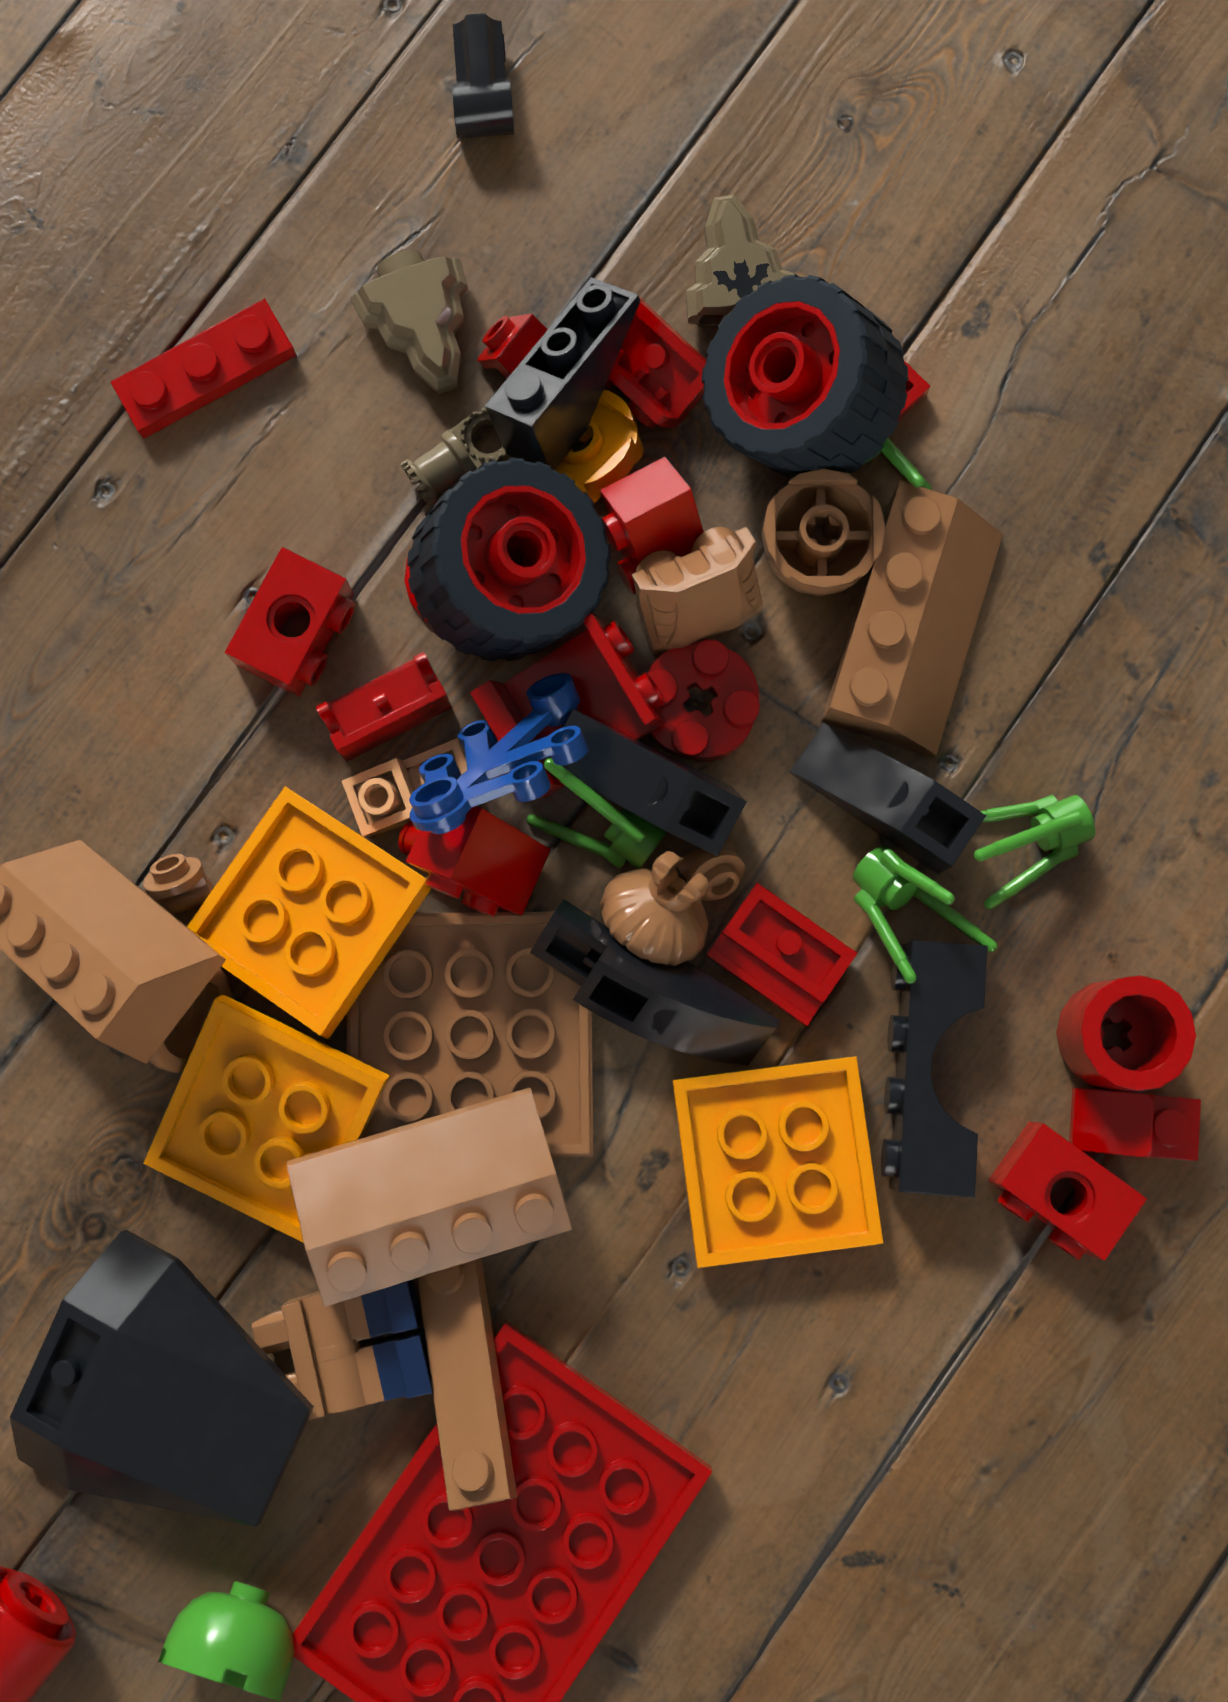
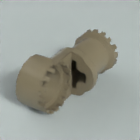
[400,408,512,508]

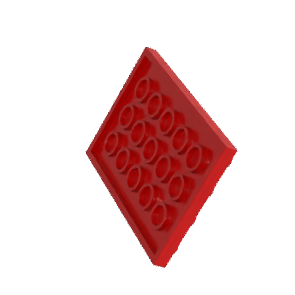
[292,1320,713,1702]

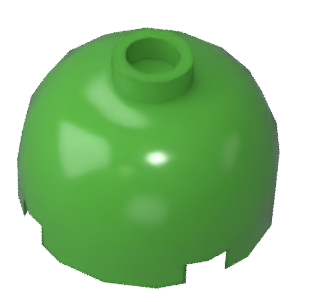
[158,1581,294,1701]

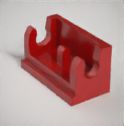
[315,651,452,762]

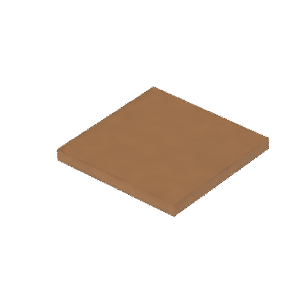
[347,911,593,1158]

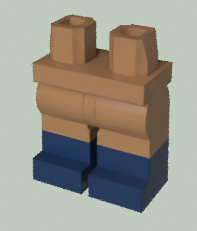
[251,1279,433,1420]

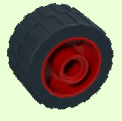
[702,274,908,478]
[407,458,611,661]

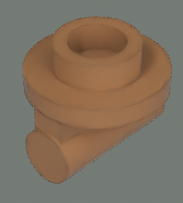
[676,836,745,901]
[143,854,214,915]

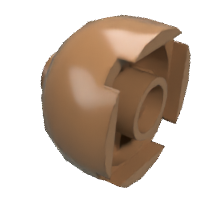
[761,469,886,596]

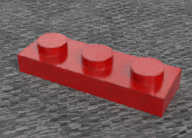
[110,298,297,439]

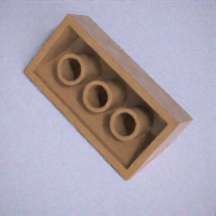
[821,481,1003,757]
[0,840,226,1064]
[287,1088,572,1307]

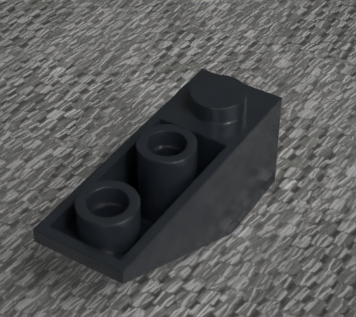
[485,277,640,470]
[546,708,747,856]
[789,723,987,875]

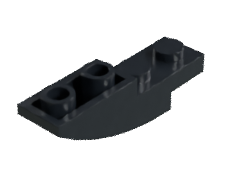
[530,899,780,1066]

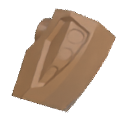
[632,527,763,655]

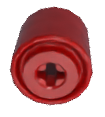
[1056,975,1196,1091]
[0,1566,77,1702]

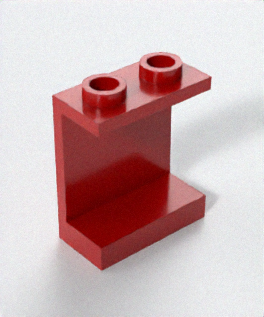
[470,613,667,798]

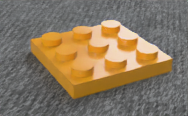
[187,786,432,1039]
[143,994,390,1243]
[672,1056,884,1268]

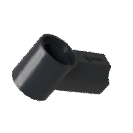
[452,13,515,139]

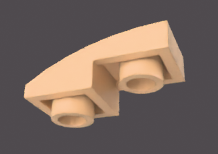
[342,738,467,838]

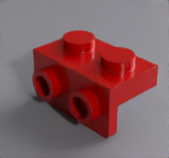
[605,297,706,429]

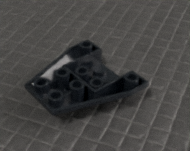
[10,1230,314,1527]

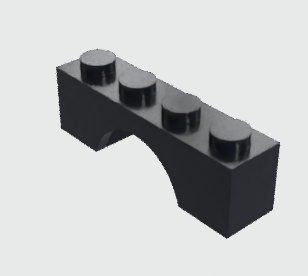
[881,940,987,1198]

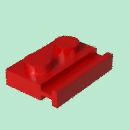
[705,883,858,1026]

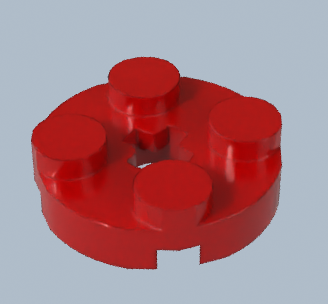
[648,639,760,762]

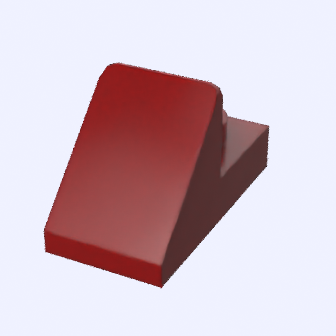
[1069,1088,1201,1161]

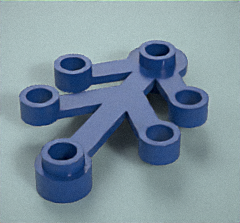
[409,673,588,834]

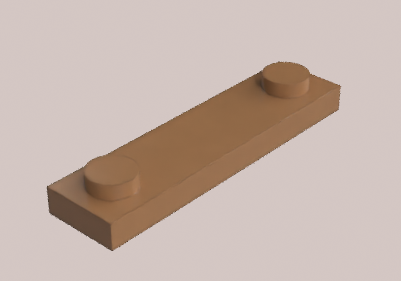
[417,1258,517,1511]

